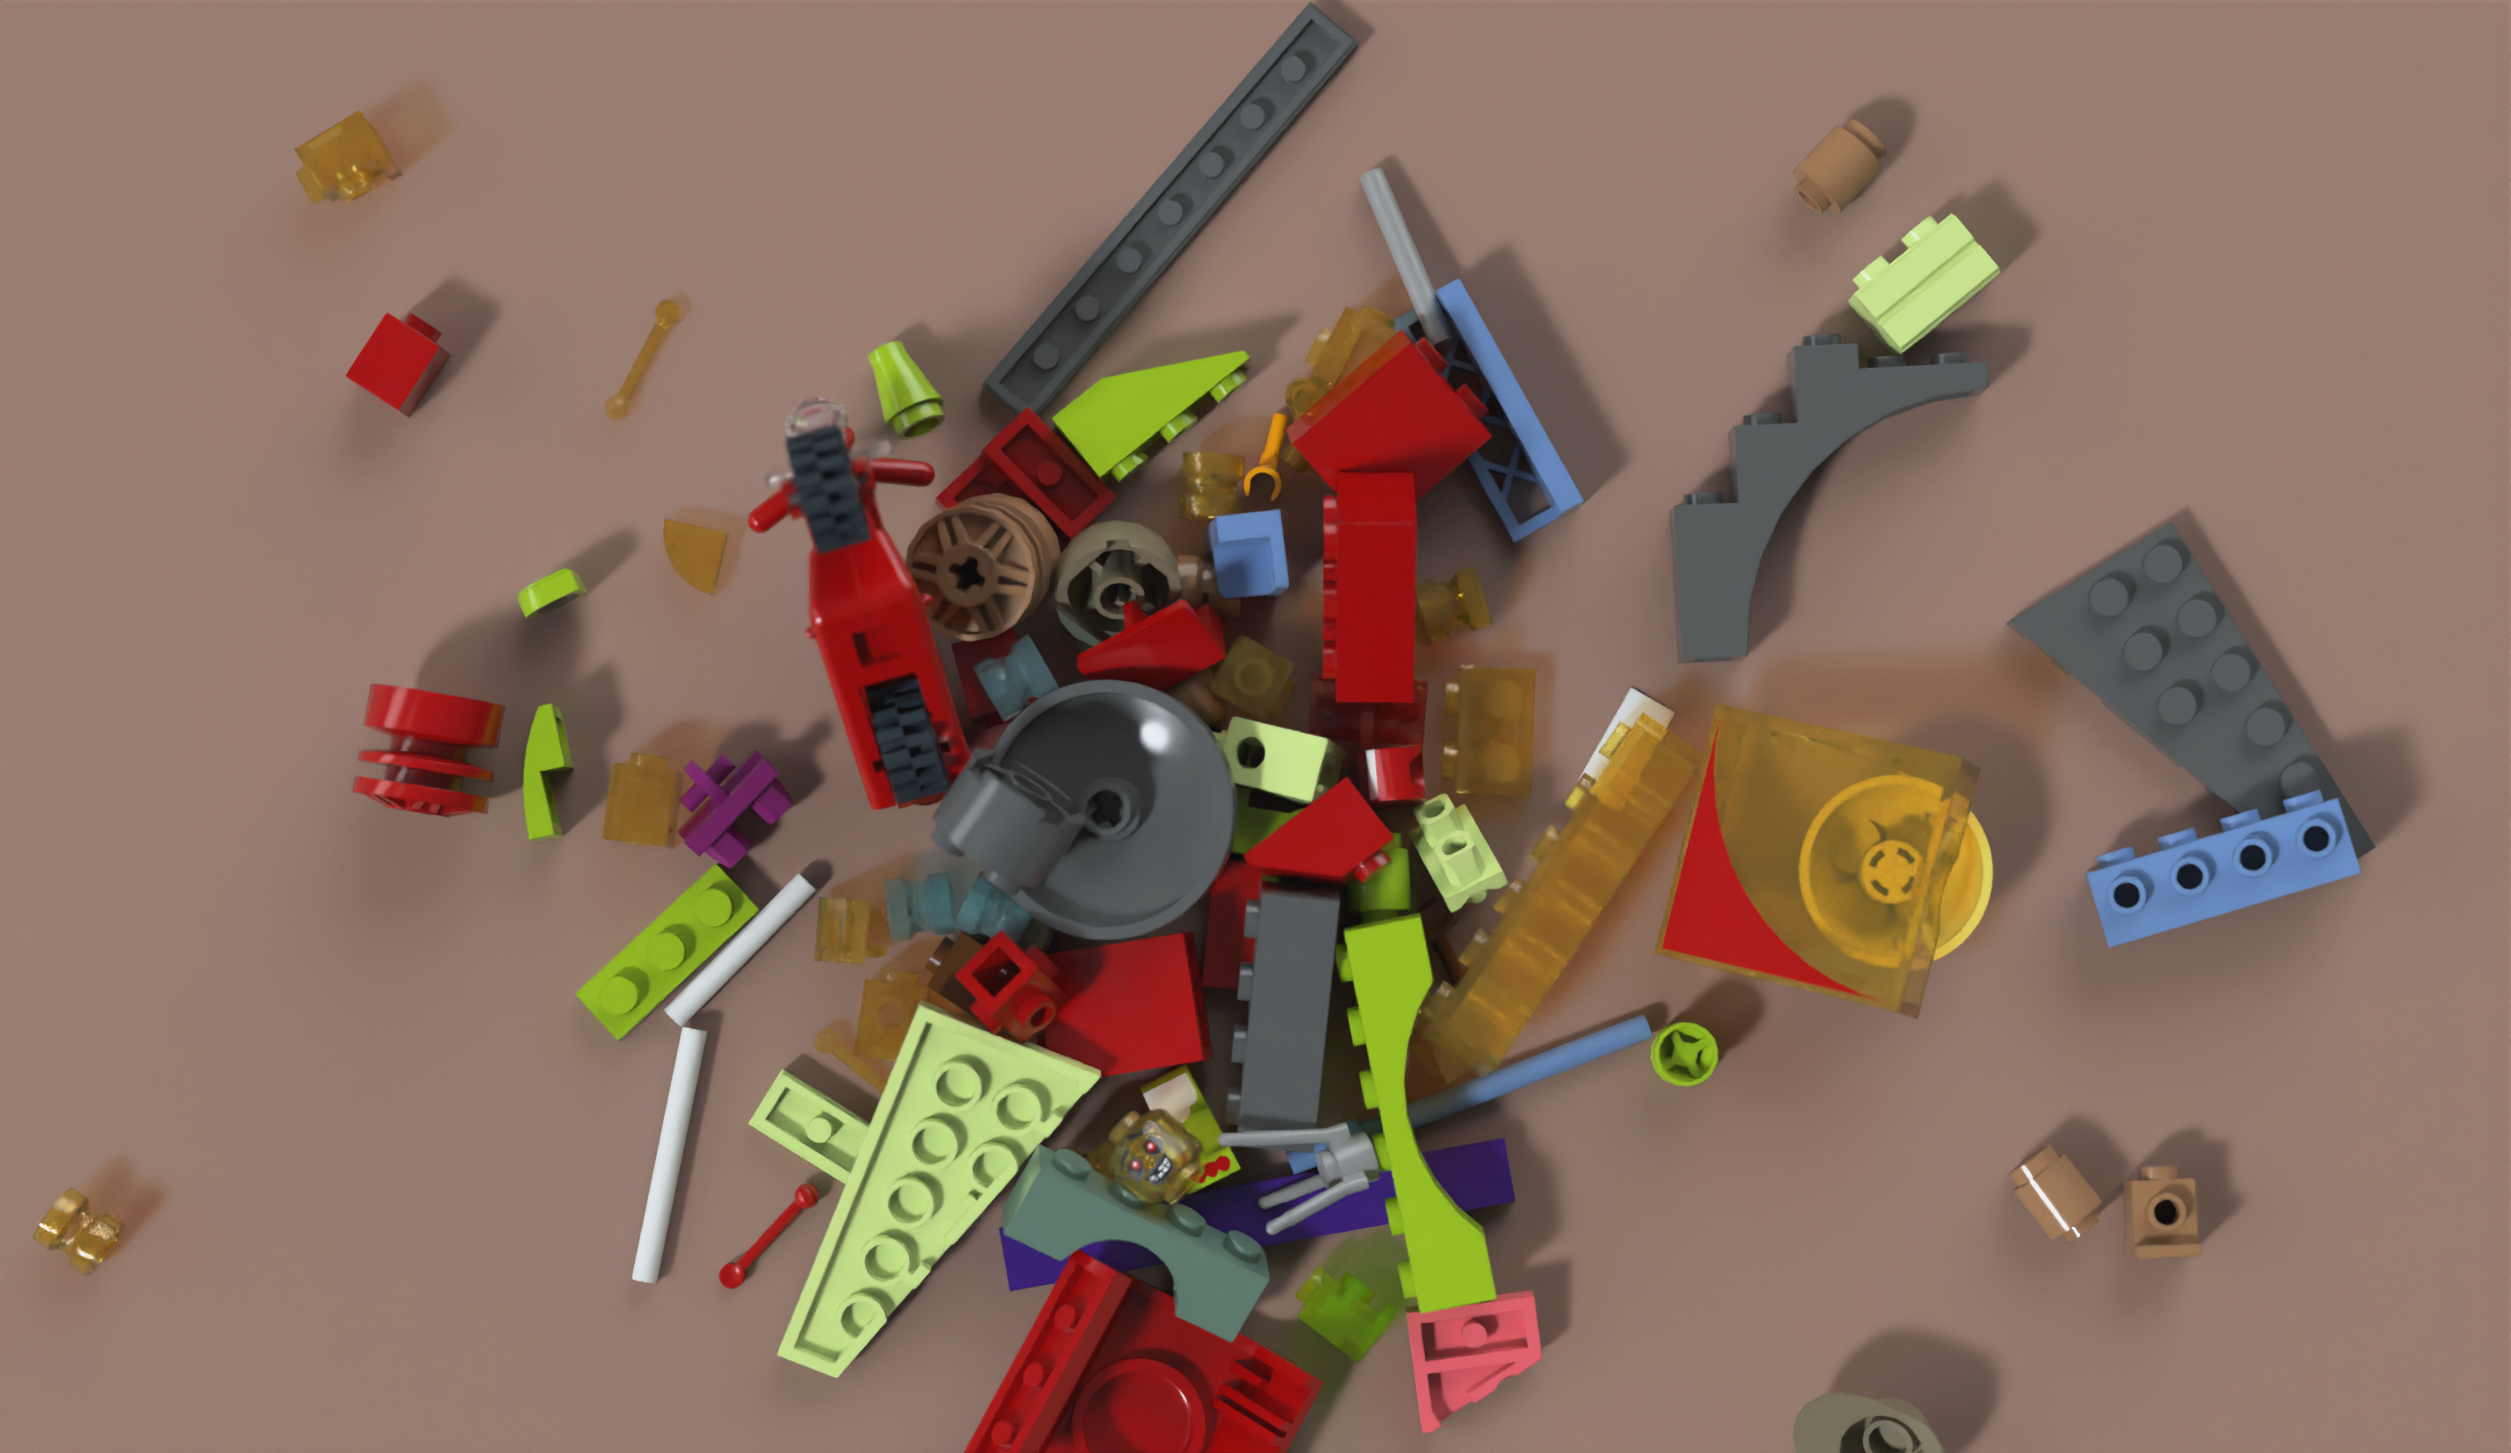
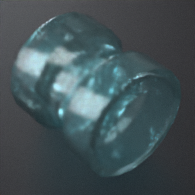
[972,634,1060,722]
[954,870,1032,945]
[884,871,957,942]

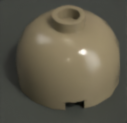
[1054,520,1183,647]

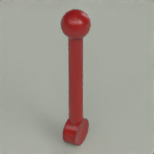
[719,1183,820,1289]

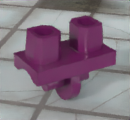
[677,749,794,868]

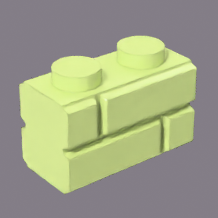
[1848,213,2001,356]

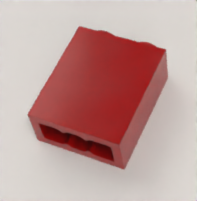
[1286,329,1492,502]
[1037,932,1214,1077]

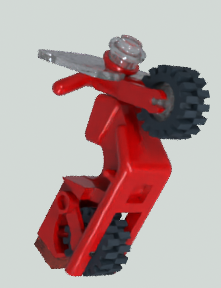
[747,397,971,810]

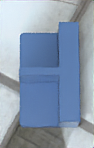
[1204,509,1289,600]

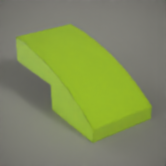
[523,703,574,842]

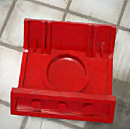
[964,1249,1324,1453]

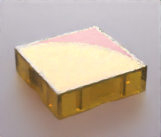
[1654,703,1981,1020]

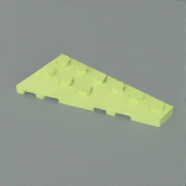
[777,1000,1101,1378]

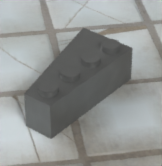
[1225,876,1340,1153]

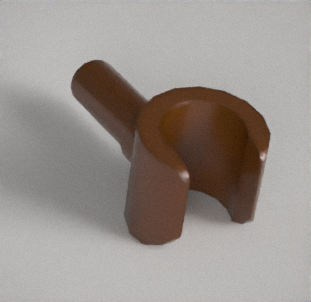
[1416,897,1469,989]

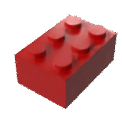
[1322,473,1417,703]

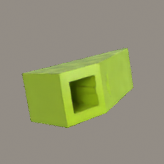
[1052,350,1250,483]

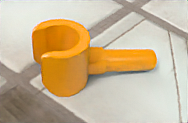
[1244,413,1289,502]

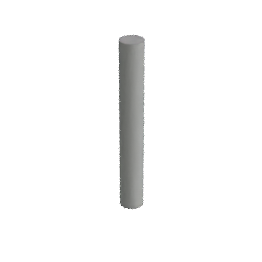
[1359,168,1455,349]

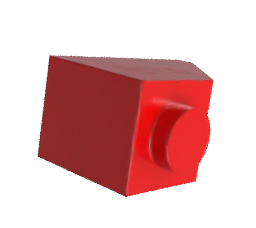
[1243,777,1396,887]

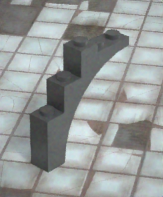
[1669,334,1989,664]

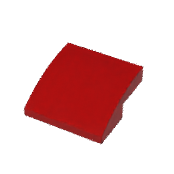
[935,406,1117,554]

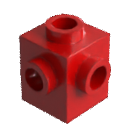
[955,930,1070,1044]

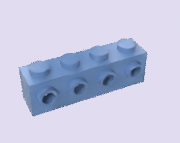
[2086,789,2361,948]

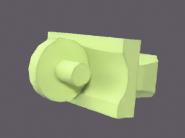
[1408,794,1509,913]

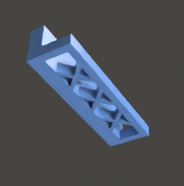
[1390,278,1584,544]

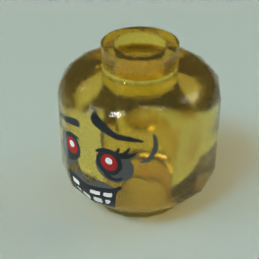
[1108,1108,1206,1205]

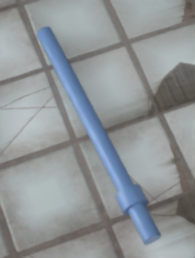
[1285,1014,1653,1175]

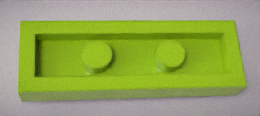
[575,863,761,1041]

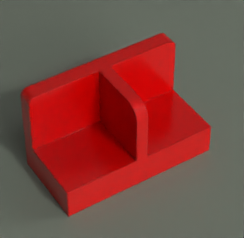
[1077,600,1226,691]

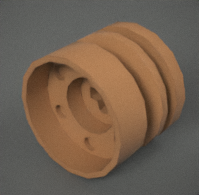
[905,493,1061,641]

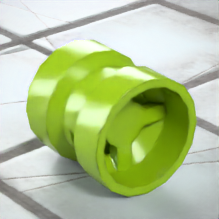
[1650,1022,1718,1086]

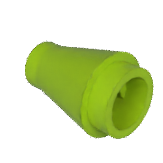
[868,341,945,440]

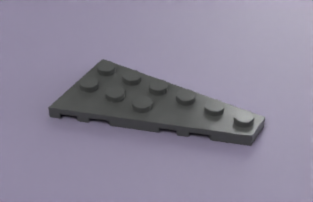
[2006,522,2376,859]

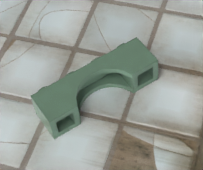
[1002,1144,1270,1343]

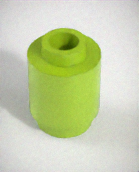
[1346,833,1411,924]

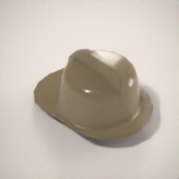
[1792,1392,1944,1453]

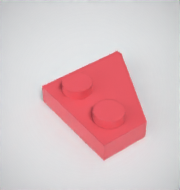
[1405,1290,1542,1433]

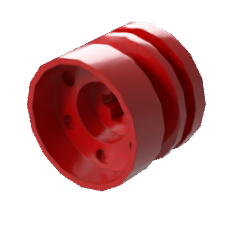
[352,684,505,818]

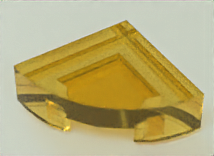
[663,519,729,596]

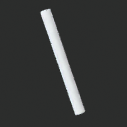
[632,1027,707,1284]

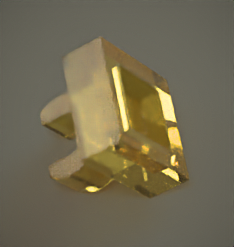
[814,897,889,964]

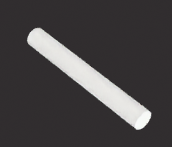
[664,873,817,1027]

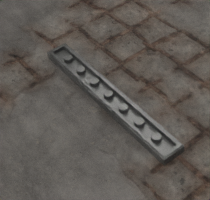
[981,2,1358,417]

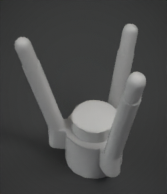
[1218,1122,1380,1235]

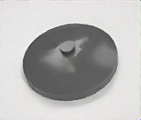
[990,680,1238,940]

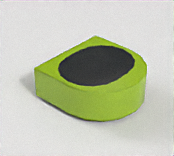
[517,568,588,619]

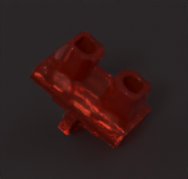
[1309,673,1428,751]

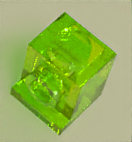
[1294,1266,1398,1363]

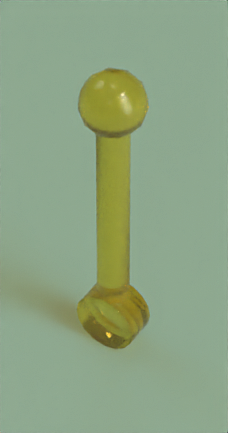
[605,300,682,420]
[814,1029,887,1094]

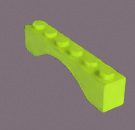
[1335,913,1497,1314]

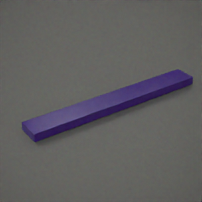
[999,1138,1516,1291]

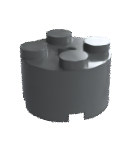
[930,748,1086,895]

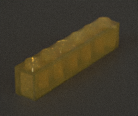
[1421,713,1706,1079]

